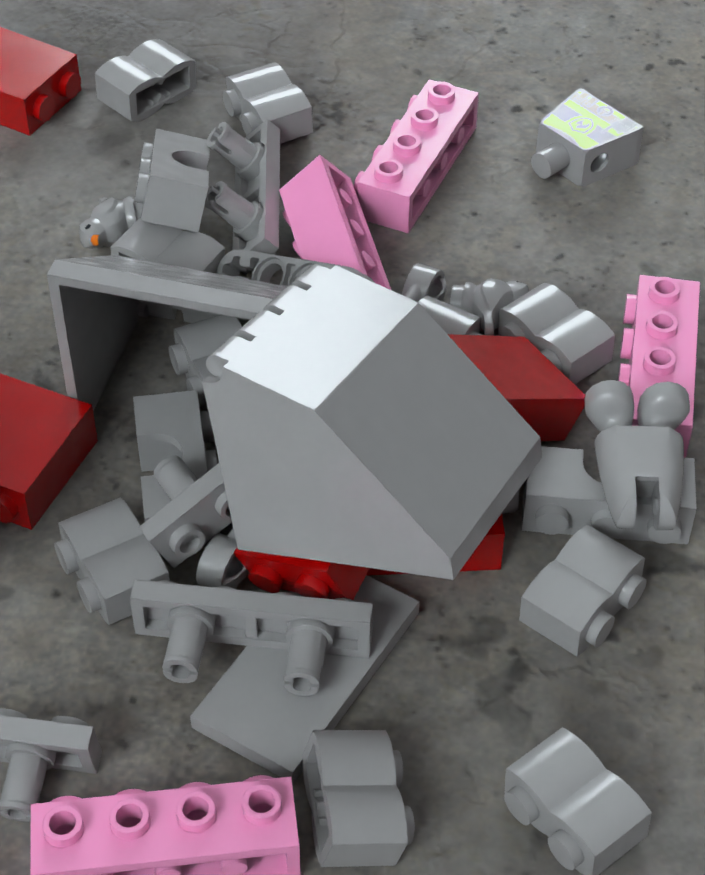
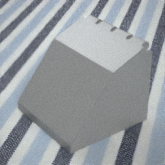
[47,255,288,411]
[202,264,542,580]

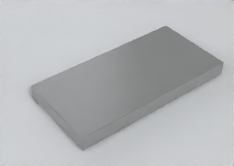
[190,575,420,784]

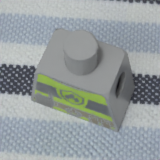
[531,88,644,186]

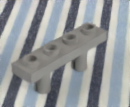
[205,119,280,274]
[139,455,232,568]
[130,579,373,696]
[0,708,102,822]

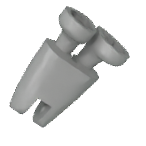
[584,380,690,530]

